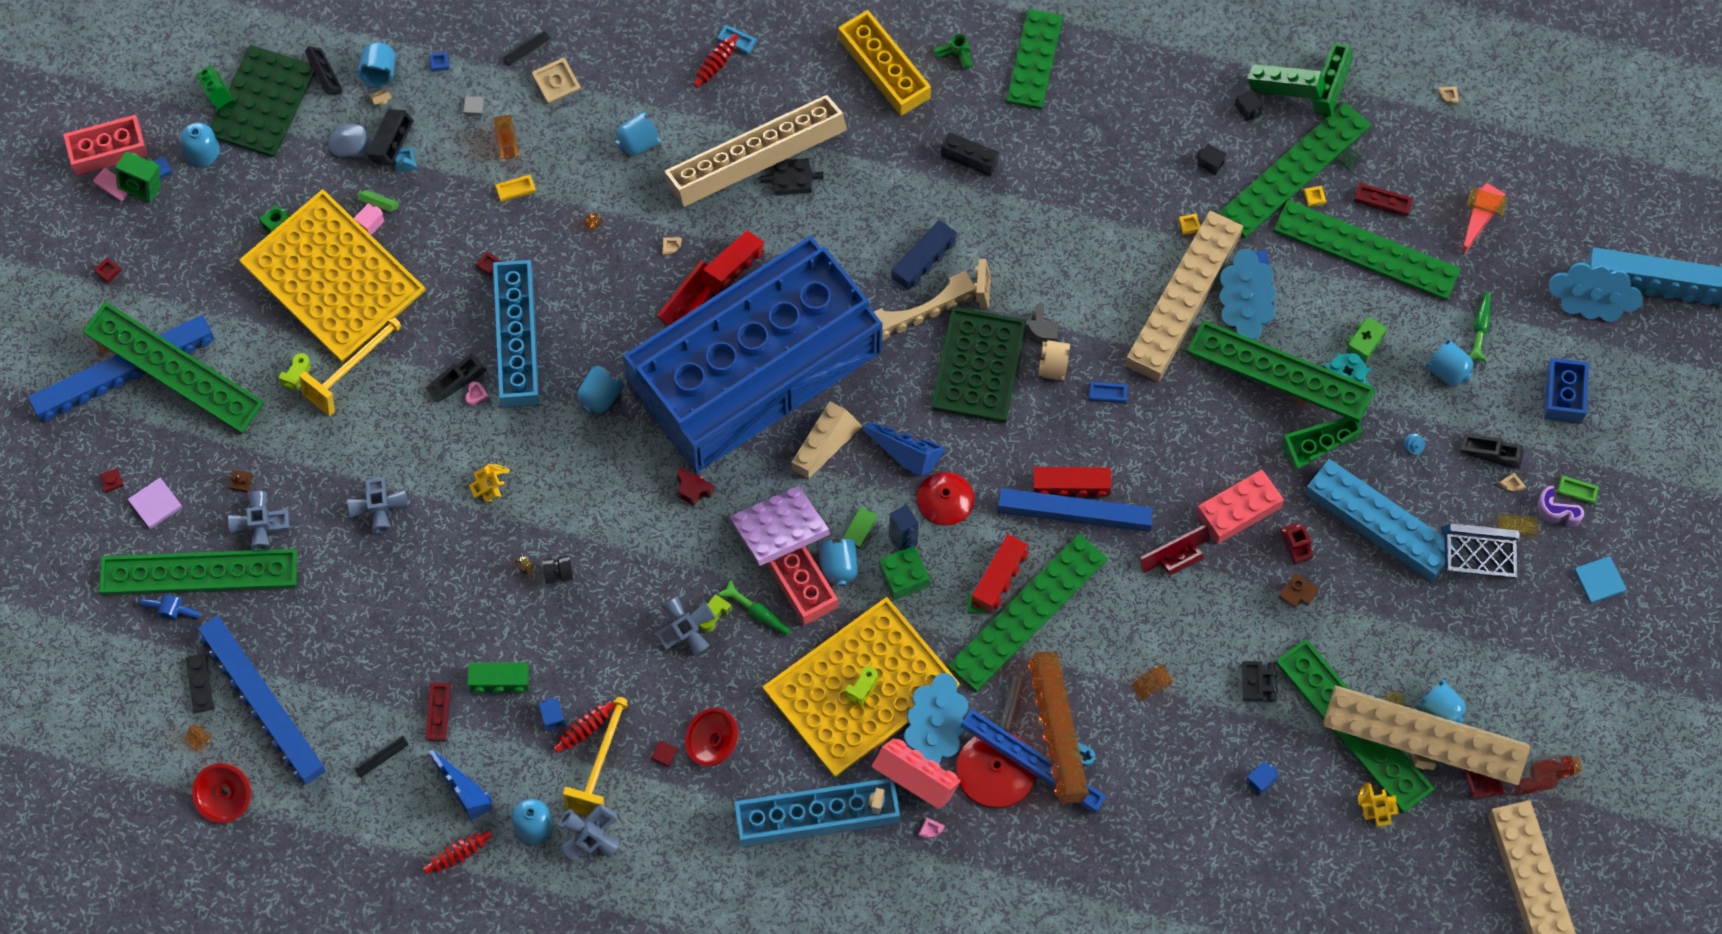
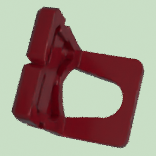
[1462,769,1504,800]

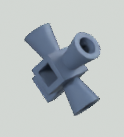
[347,477,409,534]
[228,491,290,550]
[656,596,715,656]
[559,804,619,860]

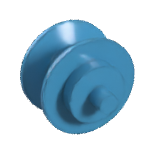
[1404,434,1425,454]

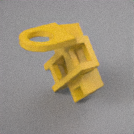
[469,464,510,502]
[1357,783,1398,827]

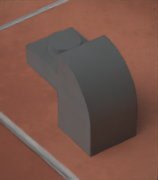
[1027,304,1058,345]

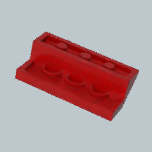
[657,261,732,327]

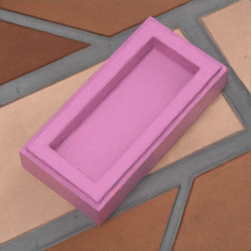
[93,168,129,202]

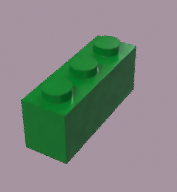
[468,663,530,694]

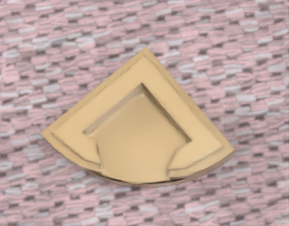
[1438,87,1459,105]
[663,238,682,256]
[1499,473,1526,492]

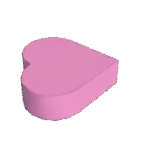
[465,382,489,406]

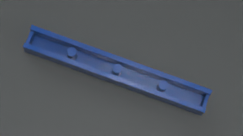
[997,488,1153,532]

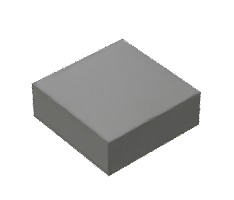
[464,96,484,116]

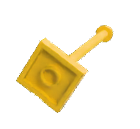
[299,318,401,417]
[563,697,628,816]

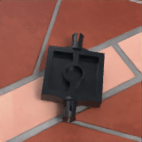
[761,158,824,195]

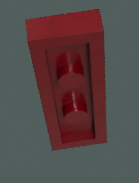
[1354,183,1413,217]
[426,682,451,742]

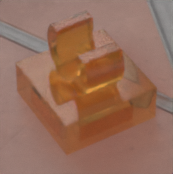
[185,724,212,752]

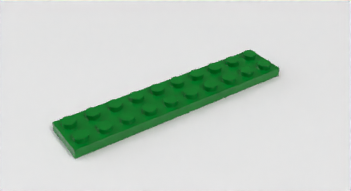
[1219,102,1371,238]
[1273,200,1461,301]
[82,301,264,434]
[1187,320,1376,423]
[948,534,1108,692]
[99,549,298,595]
[1275,639,1435,814]

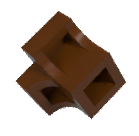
[1278,573,1319,609]

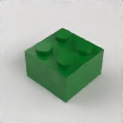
[115,151,161,203]
[879,546,930,601]

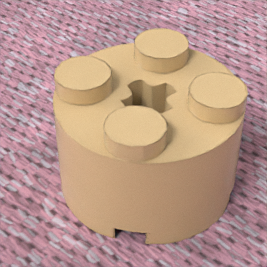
[1038,340,1070,381]

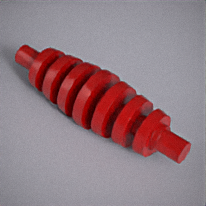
[693,33,739,88]
[553,701,615,753]
[423,830,492,875]

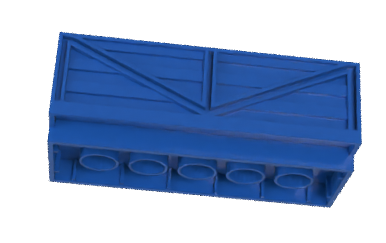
[623,235,882,474]

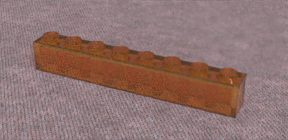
[1028,651,1089,803]

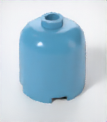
[356,42,396,88]
[615,111,662,156]
[180,122,220,167]
[1425,339,1473,386]
[577,366,625,414]
[817,539,858,587]
[1415,679,1466,723]
[512,799,554,845]

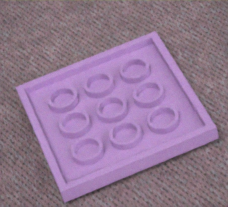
[729,486,830,566]

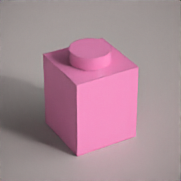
[354,203,384,235]

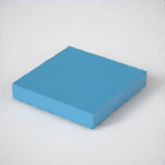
[1574,556,1627,604]

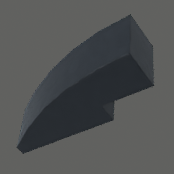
[426,353,487,402]
[1460,433,1524,469]

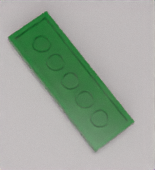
[1006,9,1063,110]

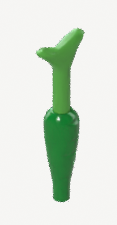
[1469,292,1491,362]
[719,580,791,636]

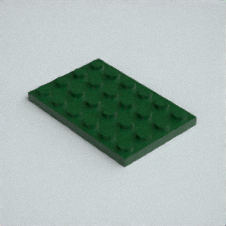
[210,45,315,157]
[931,307,1026,423]

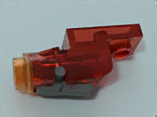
[1515,755,1581,796]

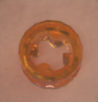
[584,212,602,231]

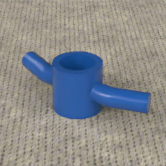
[140,594,200,620]

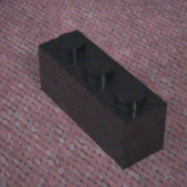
[366,109,414,166]
[941,132,999,177]

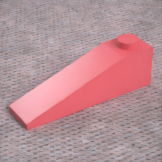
[1461,183,1505,255]

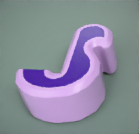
[1537,486,1584,527]

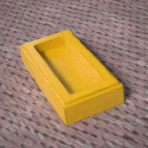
[495,174,536,202]

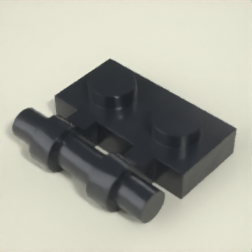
[1241,661,1278,702]

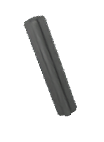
[999,676,1023,732]

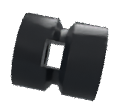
[542,555,573,584]

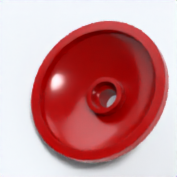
[917,472,974,526]
[685,708,738,767]
[192,763,251,823]

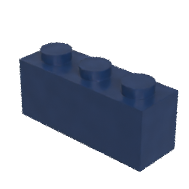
[889,504,919,551]

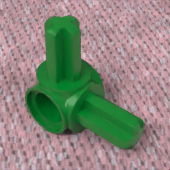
[934,33,973,69]

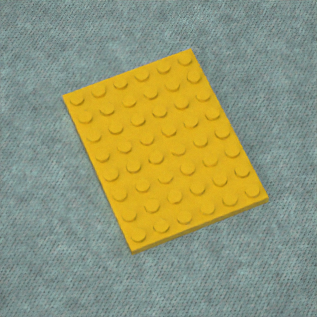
[239,189,426,363]
[762,597,960,778]

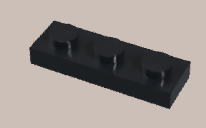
[304,46,343,95]
[185,653,214,713]

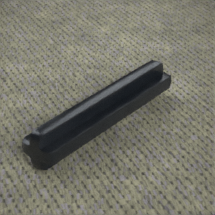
[503,30,550,66]
[355,736,408,777]

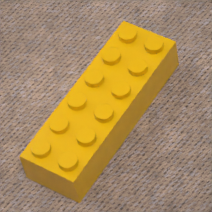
[838,10,931,116]

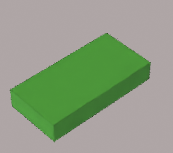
[357,190,399,212]
[1557,476,1599,505]
[843,507,877,549]

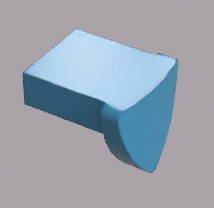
[395,147,418,172]

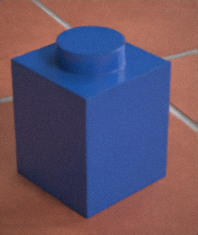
[539,698,566,731]
[1245,761,1278,796]

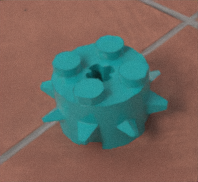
[1322,353,1371,386]

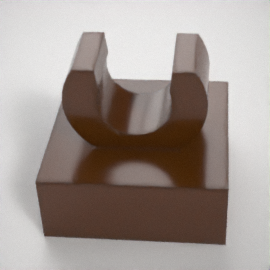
[229,470,253,493]

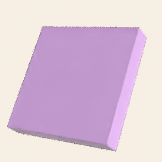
[128,478,183,529]

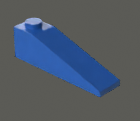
[862,422,945,476]
[429,750,493,821]

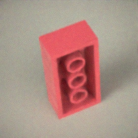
[63,115,148,176]
[1196,470,1284,545]
[766,546,838,626]
[871,738,961,809]

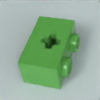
[1346,317,1387,363]

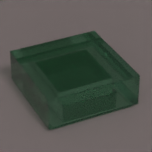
[1336,146,1362,171]

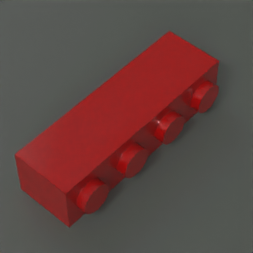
[700,230,765,294]
[1033,467,1111,498]
[971,534,1029,614]

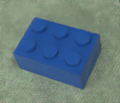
[1544,358,1589,423]

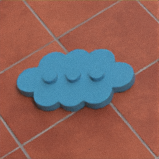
[1219,249,1276,340]
[1549,263,1643,322]
[904,673,968,764]

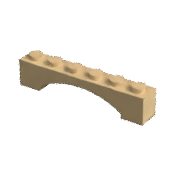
[874,271,975,340]

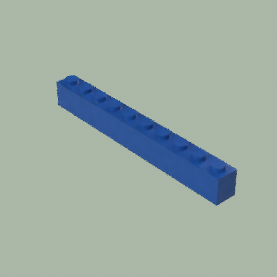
[28,314,215,422]
[198,615,326,785]

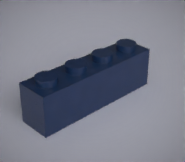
[891,219,957,290]

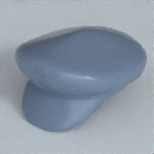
[328,124,372,158]

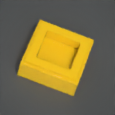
[1303,186,1326,207]
[1178,214,1201,235]

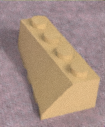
[792,401,863,479]

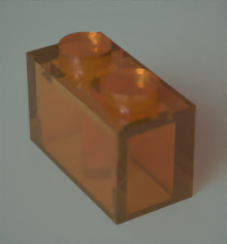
[493,114,519,160]

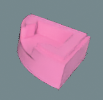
[918,818,945,838]

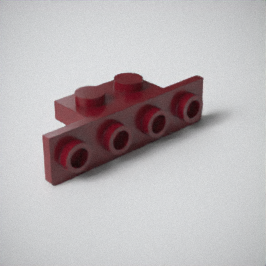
[1139,524,1210,576]

